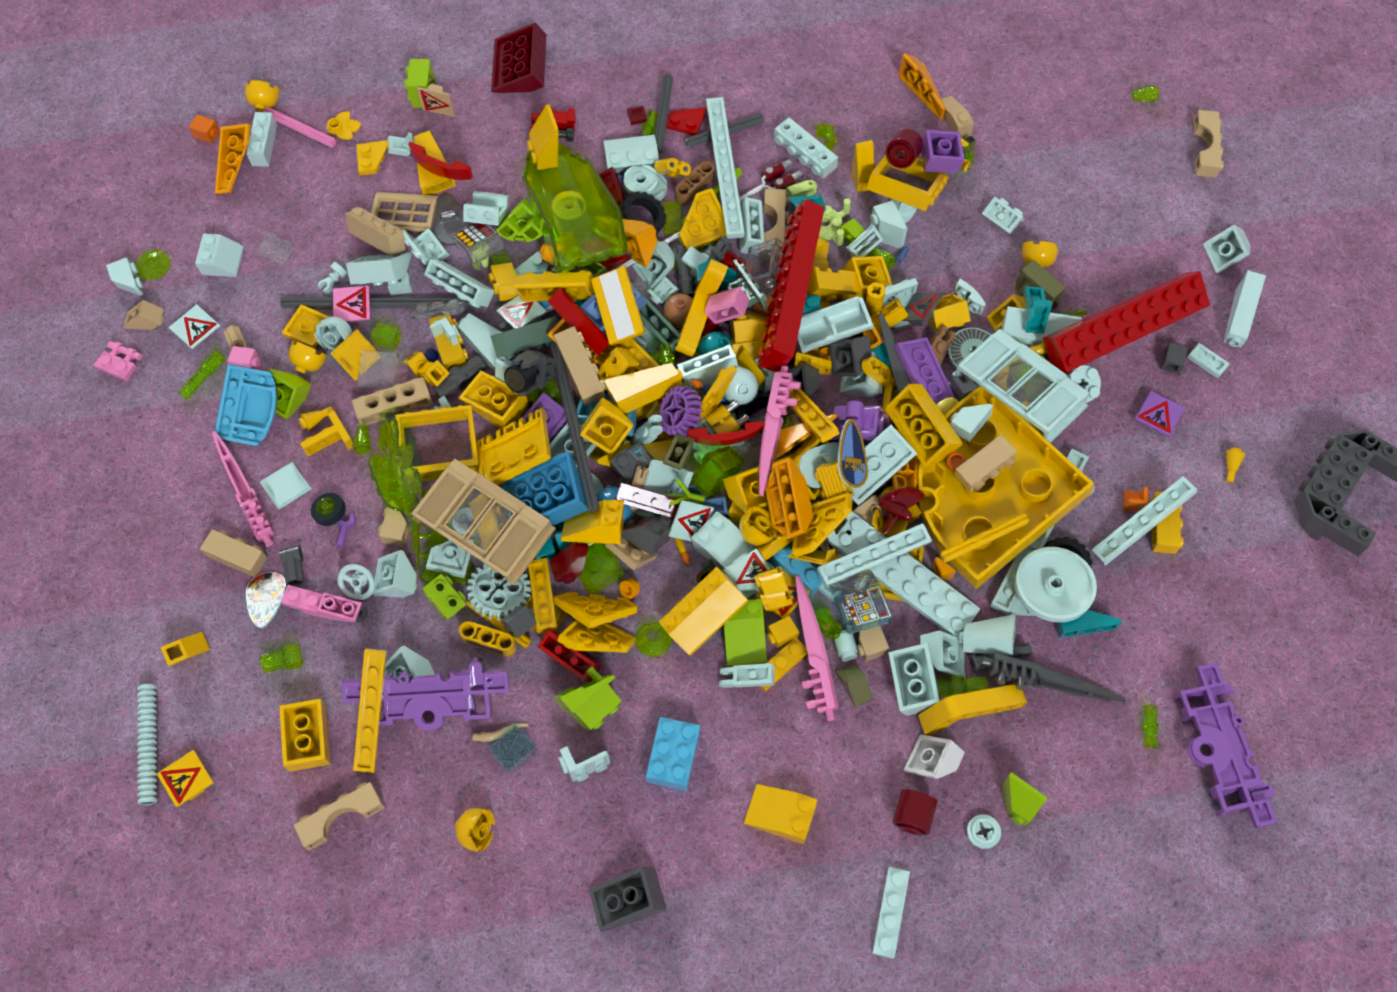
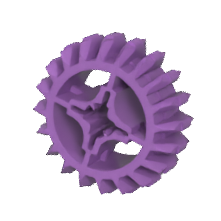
[658,386,703,437]

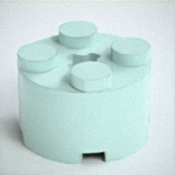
[1065,365,1101,403]

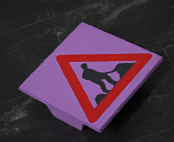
[1135,391,1185,437]

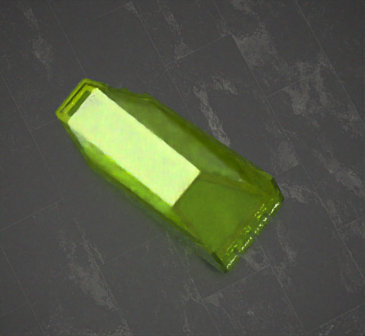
[522,144,628,272]

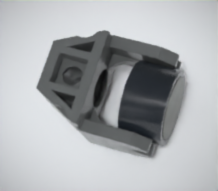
[504,350,556,396]

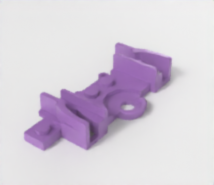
[341,658,510,731]
[1174,662,1278,829]

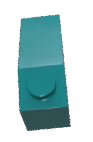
[1055,610,1122,638]

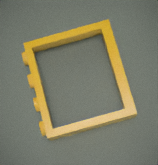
[866,154,949,211]
[395,405,479,484]

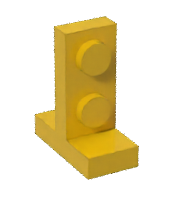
[300,410,355,457]

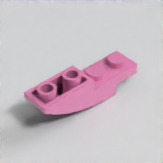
[281,585,362,622]

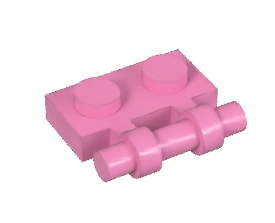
[94,341,143,381]

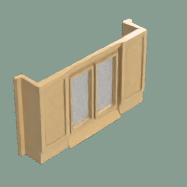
[411,458,556,586]

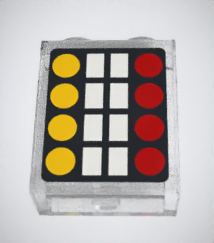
[451,223,505,265]

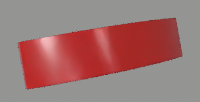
[408,142,473,180]
[687,421,764,446]

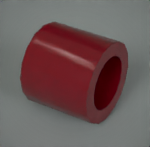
[885,129,923,169]
[892,789,938,836]

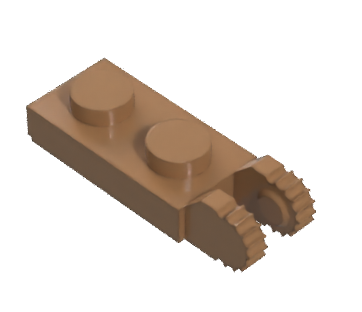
[930,324,955,366]

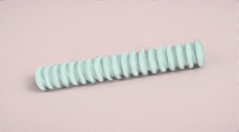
[137,684,157,805]

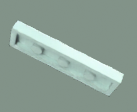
[872,867,910,959]

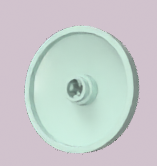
[1015,547,1097,622]

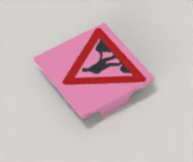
[333,286,370,323]

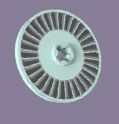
[948,328,991,375]

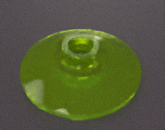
[135,249,171,280]

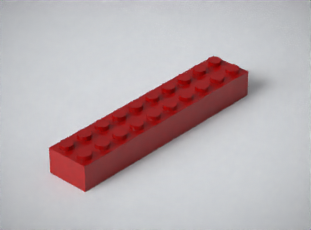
[757,199,825,372]
[1042,271,1210,373]

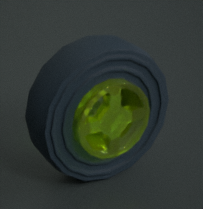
[310,493,346,526]

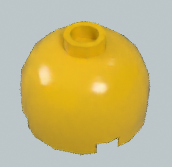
[245,80,280,111]
[1022,241,1058,268]
[288,340,327,374]
[739,507,779,547]
[455,808,495,852]

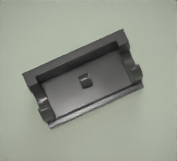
[949,375,979,402]

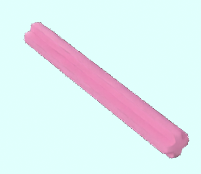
[263,107,337,148]

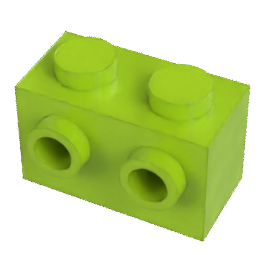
[421,574,466,620]

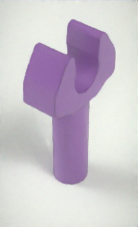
[336,513,356,547]

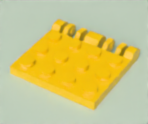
[477,407,551,485]

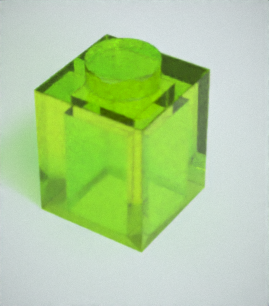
[371,322,402,352]

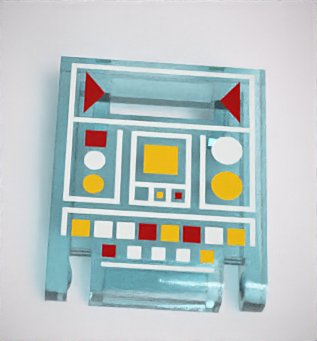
[834,584,893,634]

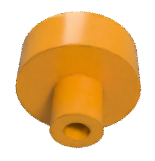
[619,578,640,599]

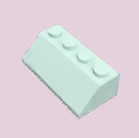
[1001,306,1082,355]

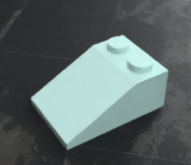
[691,512,756,569]

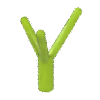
[664,478,705,506]

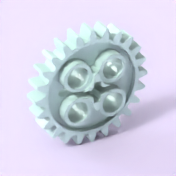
[467,563,531,621]

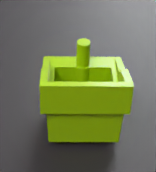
[552,667,621,730]

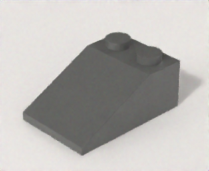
[589,866,667,932]

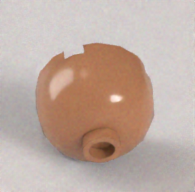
[663,294,693,330]

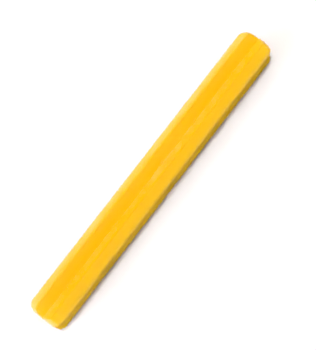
[940,513,1029,562]

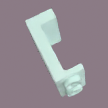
[463,191,509,226]

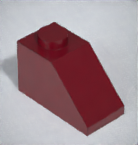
[549,542,589,584]

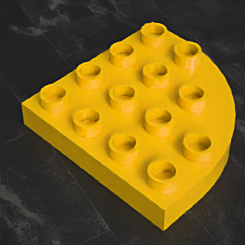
[918,386,1094,589]

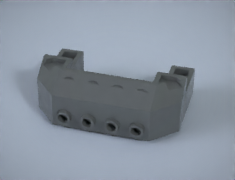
[1294,430,1397,556]

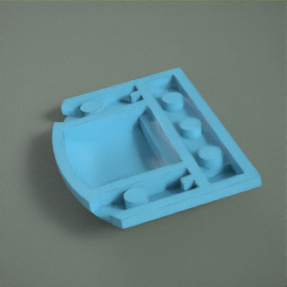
[215,364,277,446]

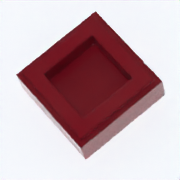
[627,106,647,125]

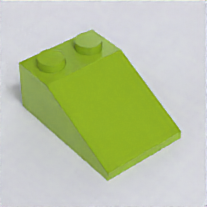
[723,599,767,666]

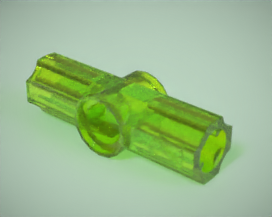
[936,675,988,698]

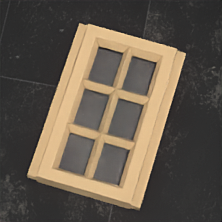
[371,192,438,232]

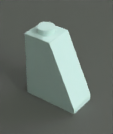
[959,615,1016,655]

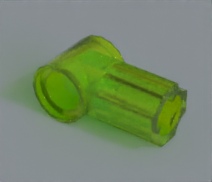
[814,605,843,640]
[260,644,303,673]

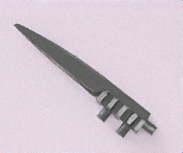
[878,313,911,430]
[981,653,1126,702]

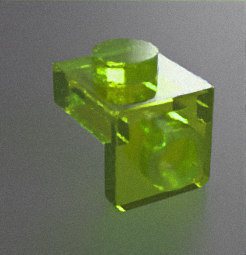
[816,124,837,152]

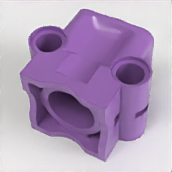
[831,401,890,447]

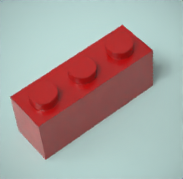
[537,630,603,681]

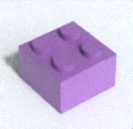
[921,130,964,173]

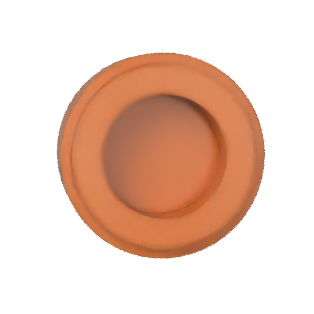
[946,452,966,472]

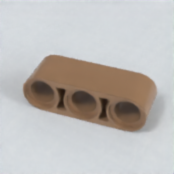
[675,161,714,205]

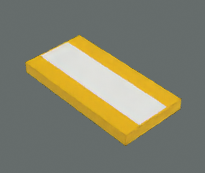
[591,266,646,346]

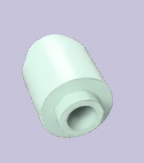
[833,630,858,662]

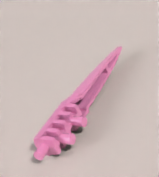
[759,366,801,496]
[212,431,274,547]
[795,575,839,722]

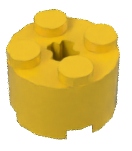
[754,566,793,612]

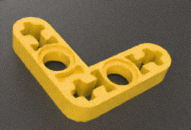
[862,357,898,423]

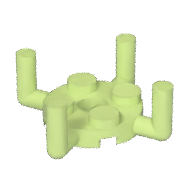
[807,193,851,246]

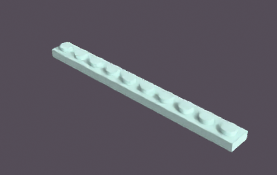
[706,97,745,239]
[990,449,1089,615]

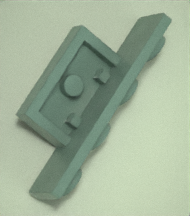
[726,259,768,311]

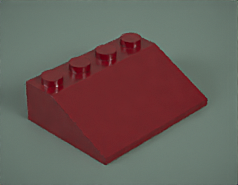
[491,22,547,93]

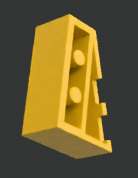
[807,267,859,302]

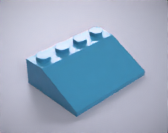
[502,451,588,526]

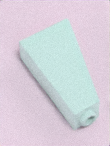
[1224,270,1266,347]
[458,313,519,373]

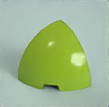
[495,198,545,242]

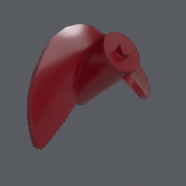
[878,487,925,535]

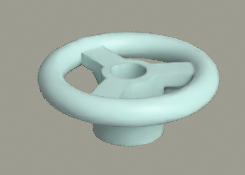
[337,564,375,600]

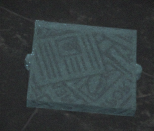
[488,724,538,774]

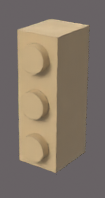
[955,435,1017,493]
[200,529,267,577]

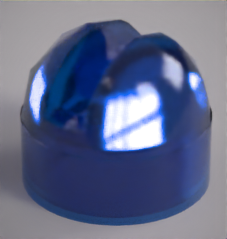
[424,347,439,362]

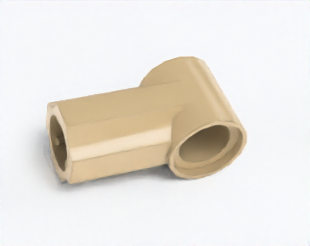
[224,325,248,351]

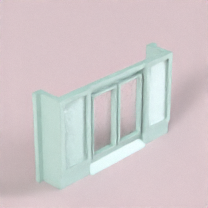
[951,329,1089,443]

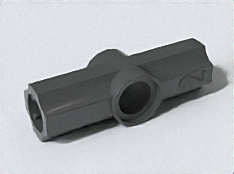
[432,355,487,398]

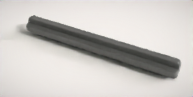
[655,74,673,152]
[685,113,764,148]

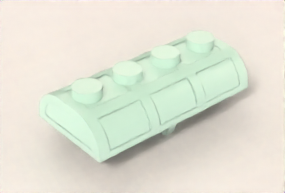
[797,296,874,353]

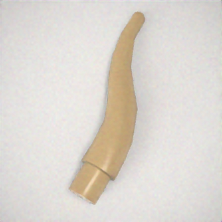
[473,723,529,742]

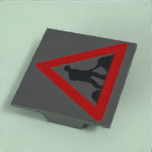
[902,293,943,326]

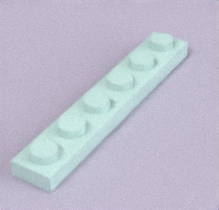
[1092,476,1197,566]
[817,524,932,587]

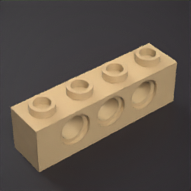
[352,377,433,427]

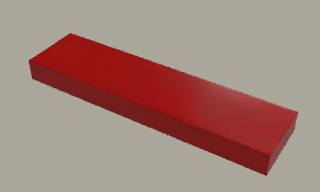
[547,288,610,355]

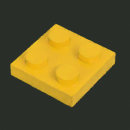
[281,304,329,349]

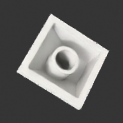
[904,734,965,779]

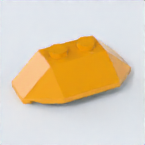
[765,457,813,539]

